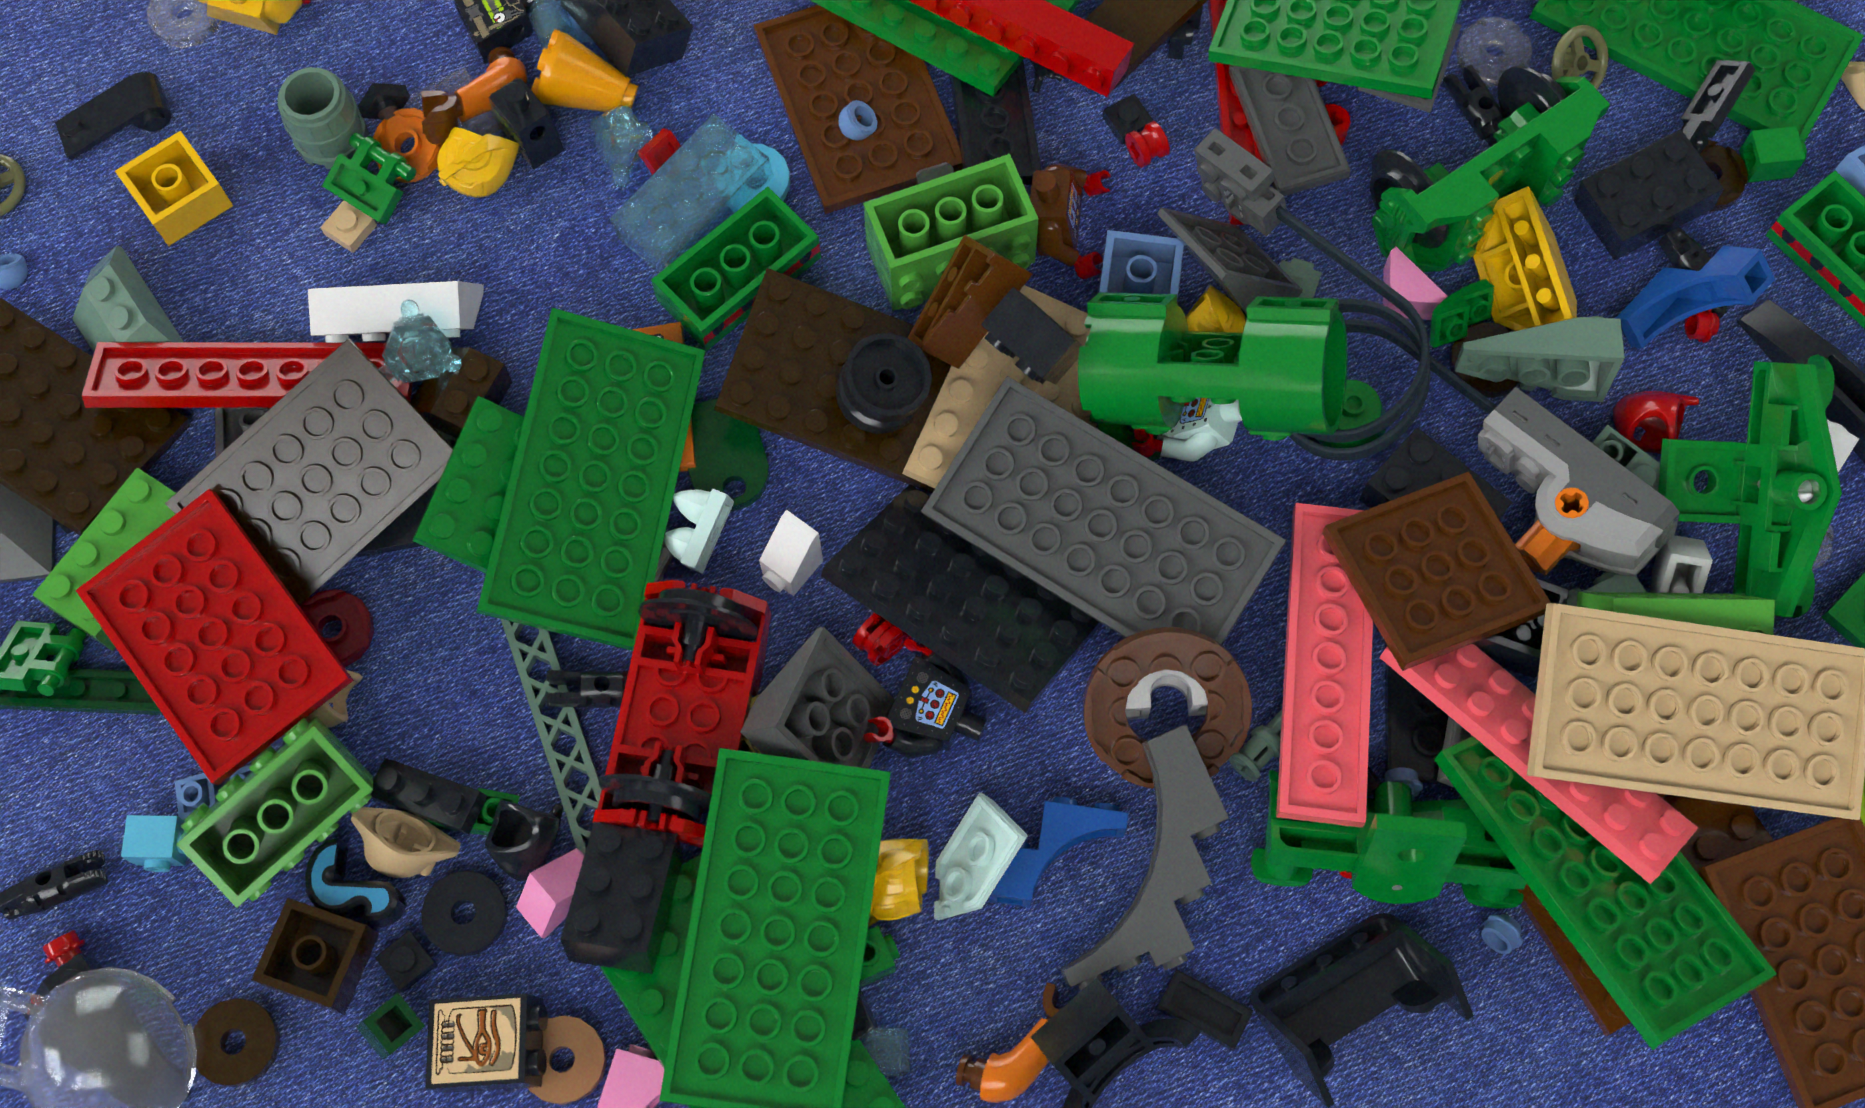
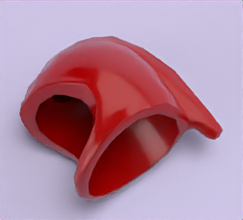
[1613,391,1700,454]

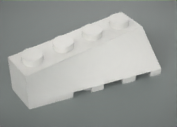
[308,281,484,343]

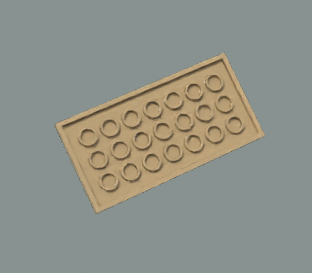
[1527,603,1865,820]

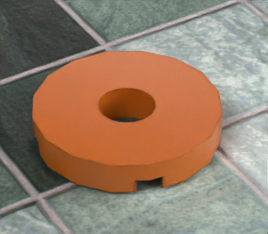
[373,108,443,183]

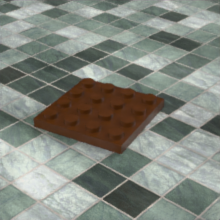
[1322,471,1551,671]

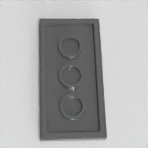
[1229,65,1351,196]

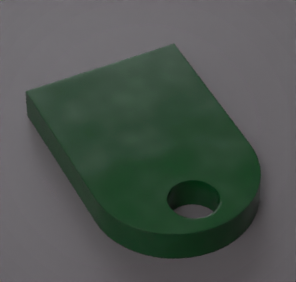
[688,398,769,511]

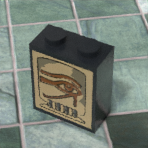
[425,993,548,1093]

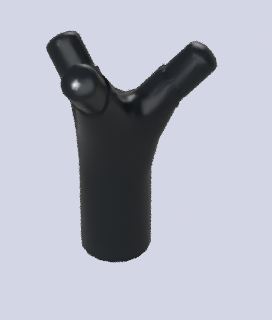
[1030,60,1064,93]

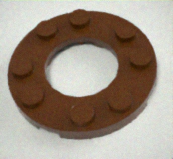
[1083,627,1252,789]

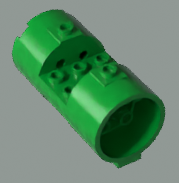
[1078,292,1348,441]

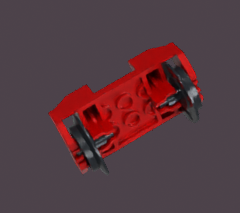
[592,580,772,848]

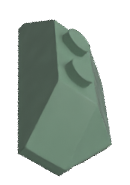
[72,245,184,353]

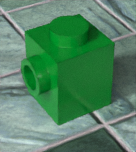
[1739,126,1807,183]
[860,926,900,988]

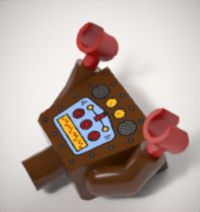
[1030,164,1111,279]

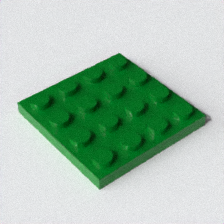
[412,396,524,573]

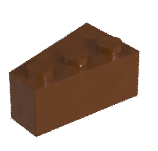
[908,234,1033,369]

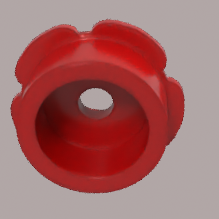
[1685,309,1719,343]
[42,930,85,968]

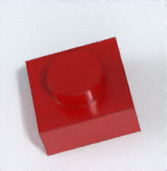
[637,128,690,183]

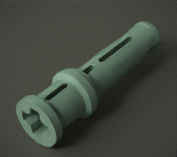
[1228,709,1282,782]

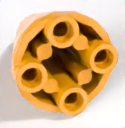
[531,29,639,114]

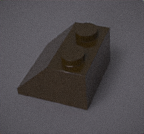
[410,347,513,439]

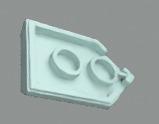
[934,792,1028,920]

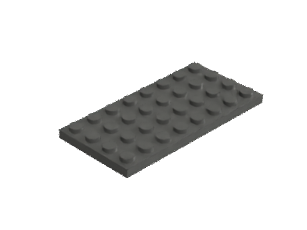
[921,376,1286,681]

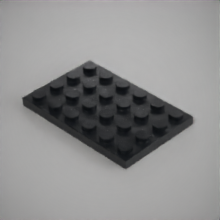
[821,484,1102,714]

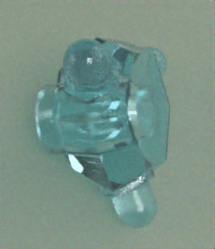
[590,106,652,187]
[379,299,462,383]

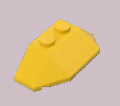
[1473,186,1577,331]

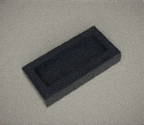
[1156,969,1254,1051]

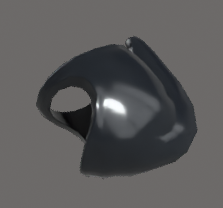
[485,801,563,881]

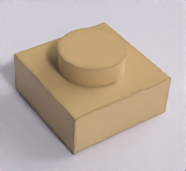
[320,200,377,253]

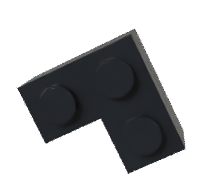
[1472,578,1569,678]

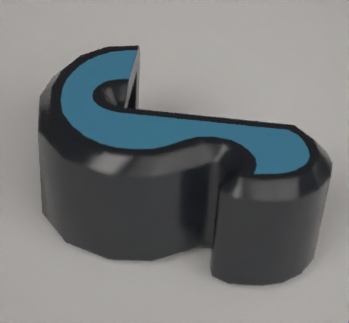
[305,838,406,927]

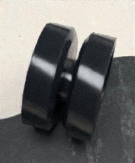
[835,333,932,434]

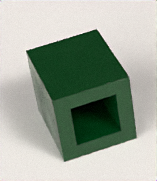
[356,993,425,1060]

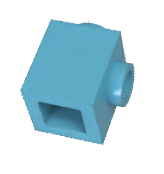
[121,815,187,872]

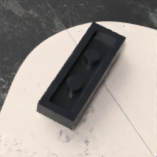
[370,758,488,835]

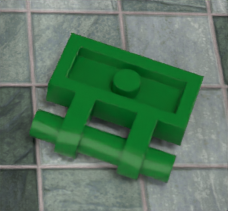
[322,132,416,224]
[0,620,86,696]

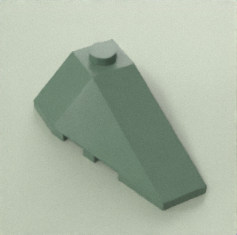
[1455,316,1625,402]

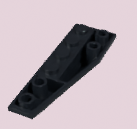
[1737,299,1865,463]

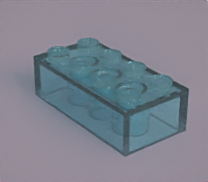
[609,113,774,273]

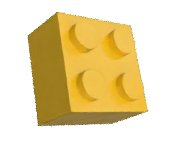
[115,131,233,246]

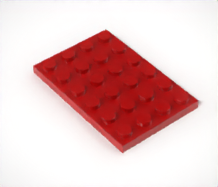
[75,489,354,785]

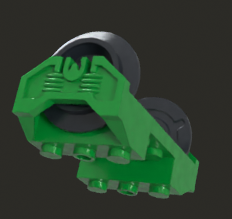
[1370,66,1610,272]

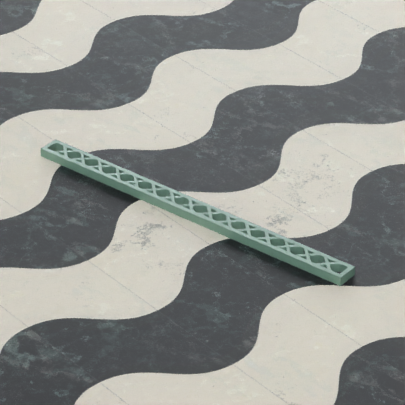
[415,338,602,855]

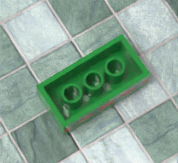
[1766,171,1865,329]
[651,186,821,351]

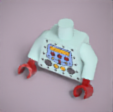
[1132,398,1242,462]

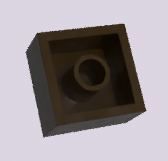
[251,898,379,1015]

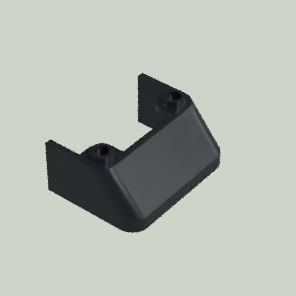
[1250,913,1474,1108]

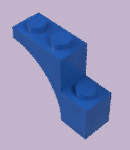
[1616,246,1775,349]
[988,797,1129,908]

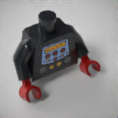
[864,639,988,758]

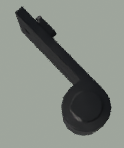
[55,72,172,160]

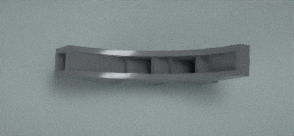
[1059,724,1229,990]

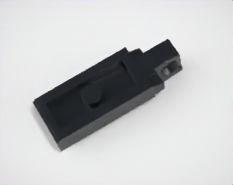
[1680,60,1756,155]

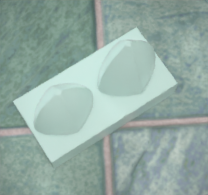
[664,489,734,574]

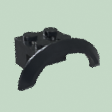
[1030,978,1200,1108]

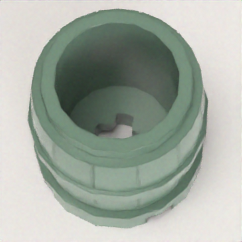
[277,67,369,169]

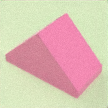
[1383,247,1448,320]
[516,848,584,939]

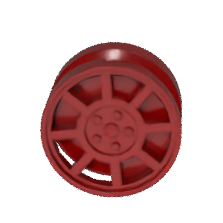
[852,613,912,666]

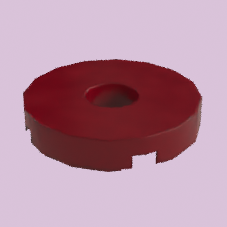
[300,589,374,667]

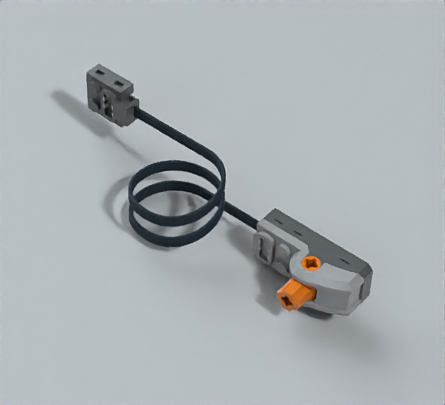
[1194,128,1680,577]

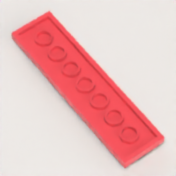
[1276,503,1373,828]
[1379,644,1698,884]

